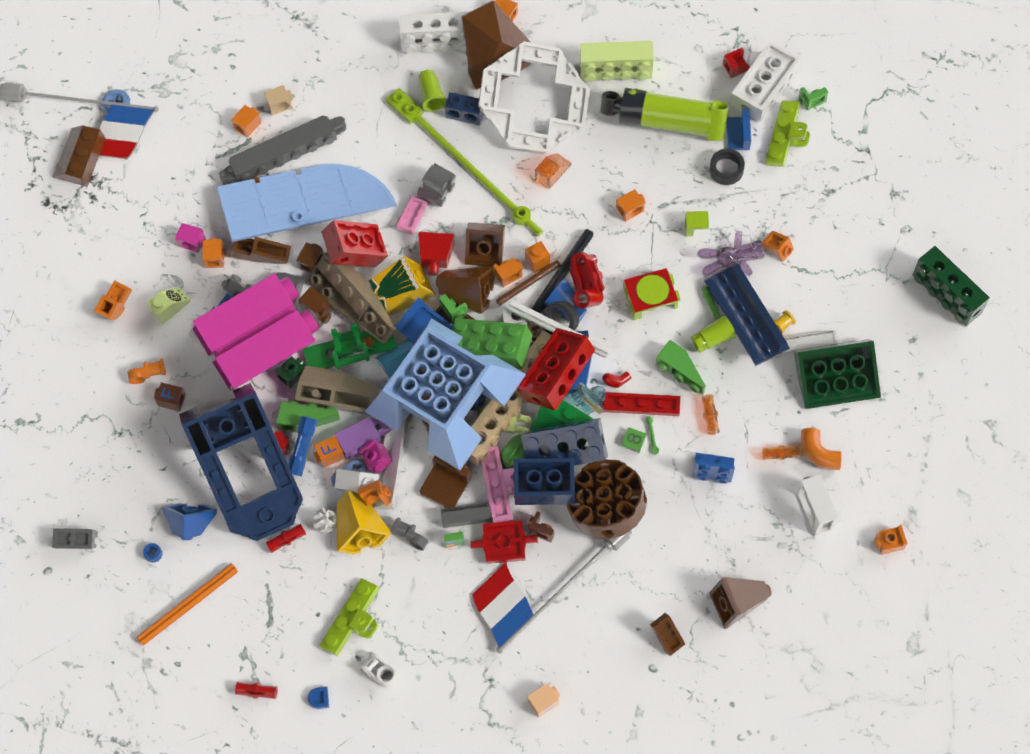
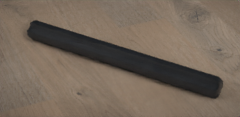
[531,229,593,314]

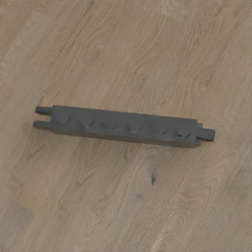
[218,115,347,184]

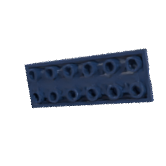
[704,263,790,367]

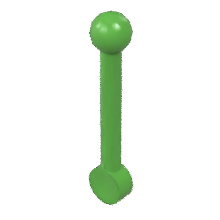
[646,416,659,455]

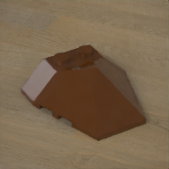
[461,0,532,89]

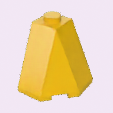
[337,490,391,555]

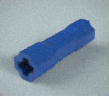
[288,416,318,476]

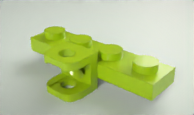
[765,100,810,167]
[319,578,380,657]

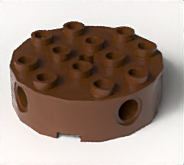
[566,459,648,539]

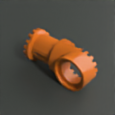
[127,358,166,384]

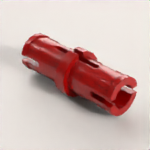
[266,523,307,553]
[235,682,278,700]

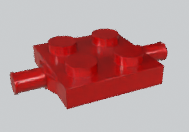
[470,520,538,564]

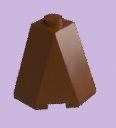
[436,266,494,314]

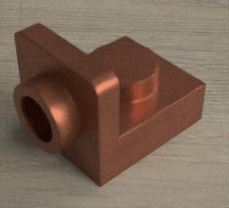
[527,511,555,543]

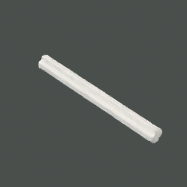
[507,300,611,358]

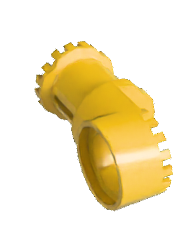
[774,310,796,334]

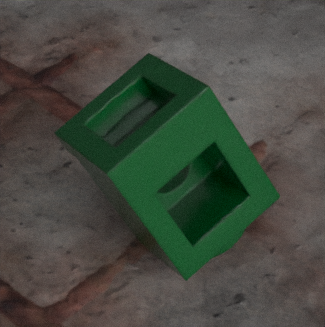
[275,356,306,389]

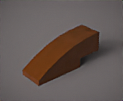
[230,237,291,264]

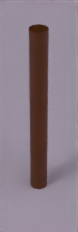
[496,260,561,306]

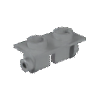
[221,274,252,296]

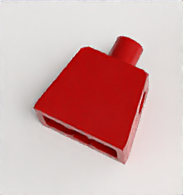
[418,232,455,276]

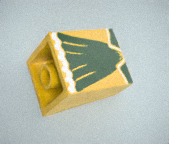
[369,256,436,315]

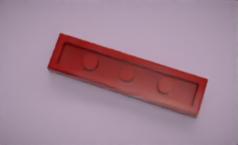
[602,392,680,416]

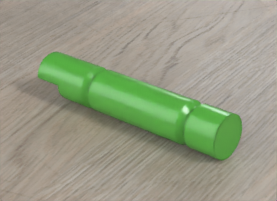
[701,286,721,321]

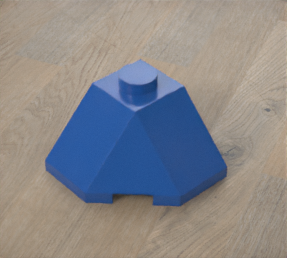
[162,503,217,540]

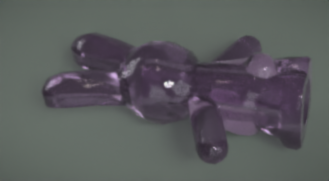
[697,231,764,276]

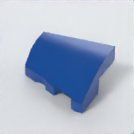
[545,279,587,325]

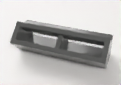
[440,503,492,528]

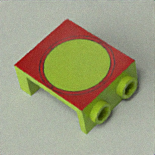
[623,268,680,320]

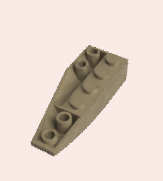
[308,252,395,344]
[295,366,413,422]

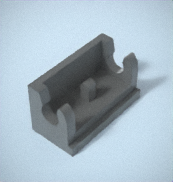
[52,528,98,549]

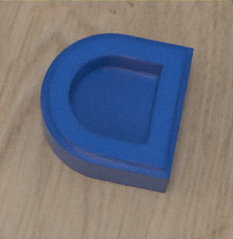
[308,687,330,709]

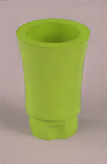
[418,69,447,112]
[691,314,736,353]

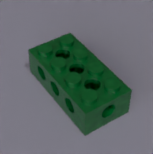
[912,246,990,327]

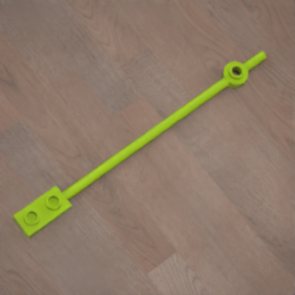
[386,88,543,236]

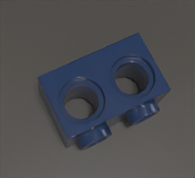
[444,92,484,126]

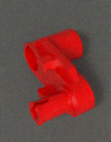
[570,252,605,309]

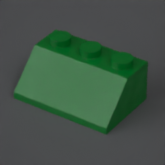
[530,400,593,449]

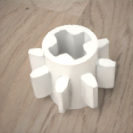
[312,508,337,534]

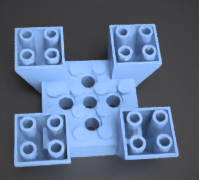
[365,318,526,470]

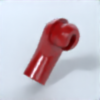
[602,371,632,388]

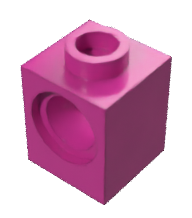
[175,223,206,253]

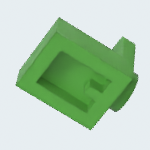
[798,87,829,110]
[439,294,467,322]

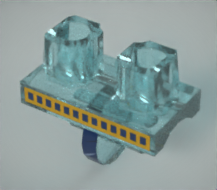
[571,382,606,415]

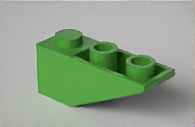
[656,340,706,395]
[276,401,340,433]

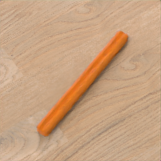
[137,563,238,645]

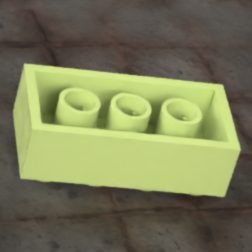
[580,41,654,82]

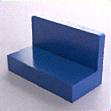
[726,109,751,150]

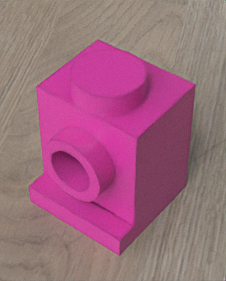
[358,439,392,474]

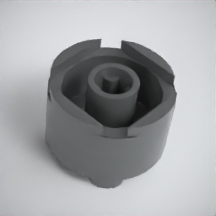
[417,163,456,207]

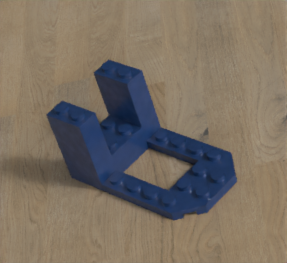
[179,383,303,541]

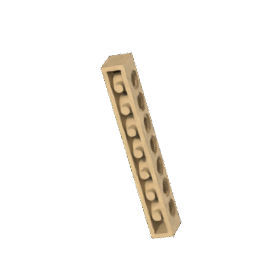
[468,331,551,466]

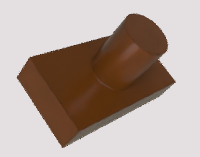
[650,612,685,656]

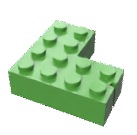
[436,318,533,394]

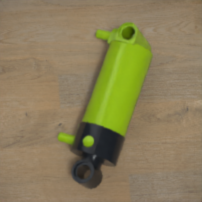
[600,88,728,141]

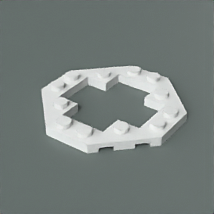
[478,41,590,154]

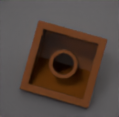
[465,222,505,266]

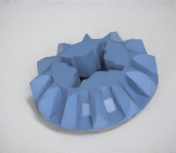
[102,89,130,113]

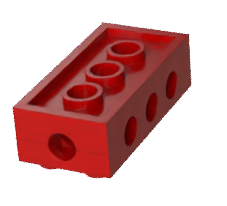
[517,328,595,411]

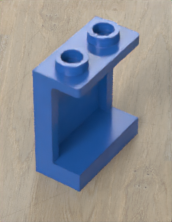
[394,297,453,343]

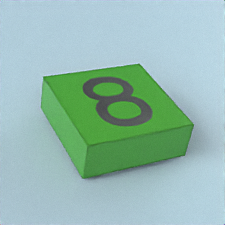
[622,427,647,453]

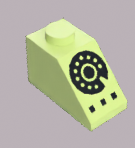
[147,287,191,325]

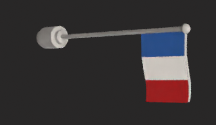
[0,82,159,159]
[472,530,632,654]

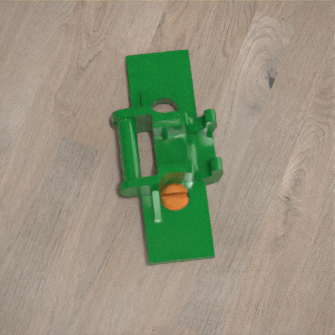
[303,323,397,370]

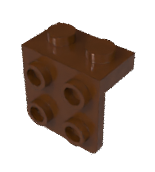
[419,456,471,508]

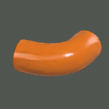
[801,428,842,471]

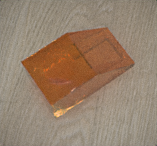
[535,153,572,190]

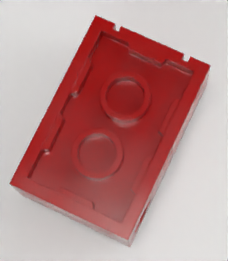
[321,220,388,268]

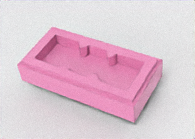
[396,196,428,235]

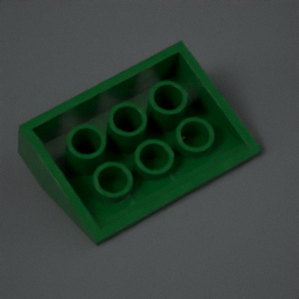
[793,339,881,409]

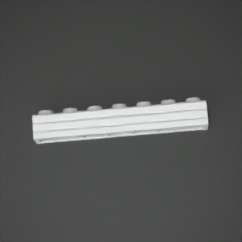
[781,330,838,354]

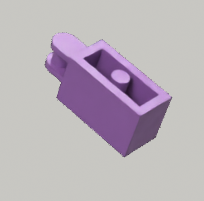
[335,417,392,460]

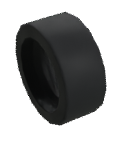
[709,148,745,185]
[542,301,579,335]

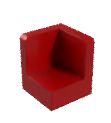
[722,47,750,78]

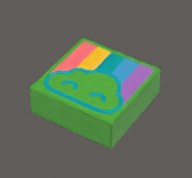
[443,531,465,548]

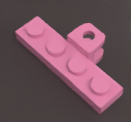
[481,446,514,523]

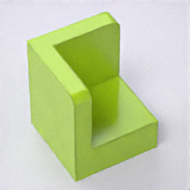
[685,211,709,237]

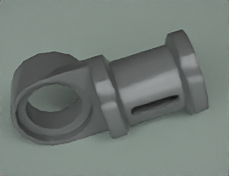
[391,517,429,551]

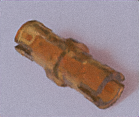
[701,394,720,435]
[761,445,802,461]

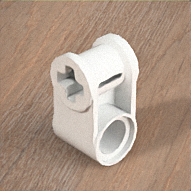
[358,651,397,688]

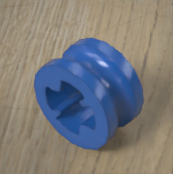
[143,543,163,563]

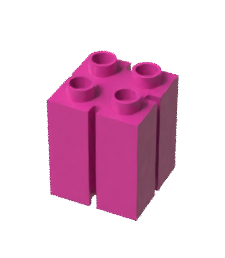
[190,273,319,392]

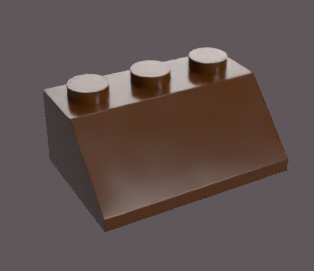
[53,125,106,187]

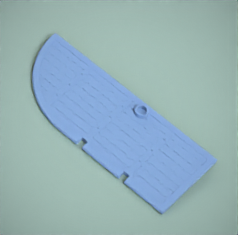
[217,164,397,242]

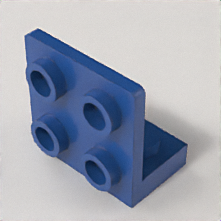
[693,452,735,484]

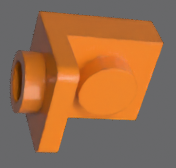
[761,230,794,262]
[358,480,391,506]

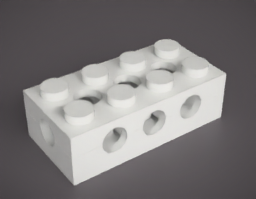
[399,11,470,53]
[730,41,801,121]

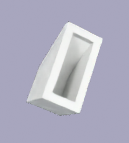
[334,468,379,492]

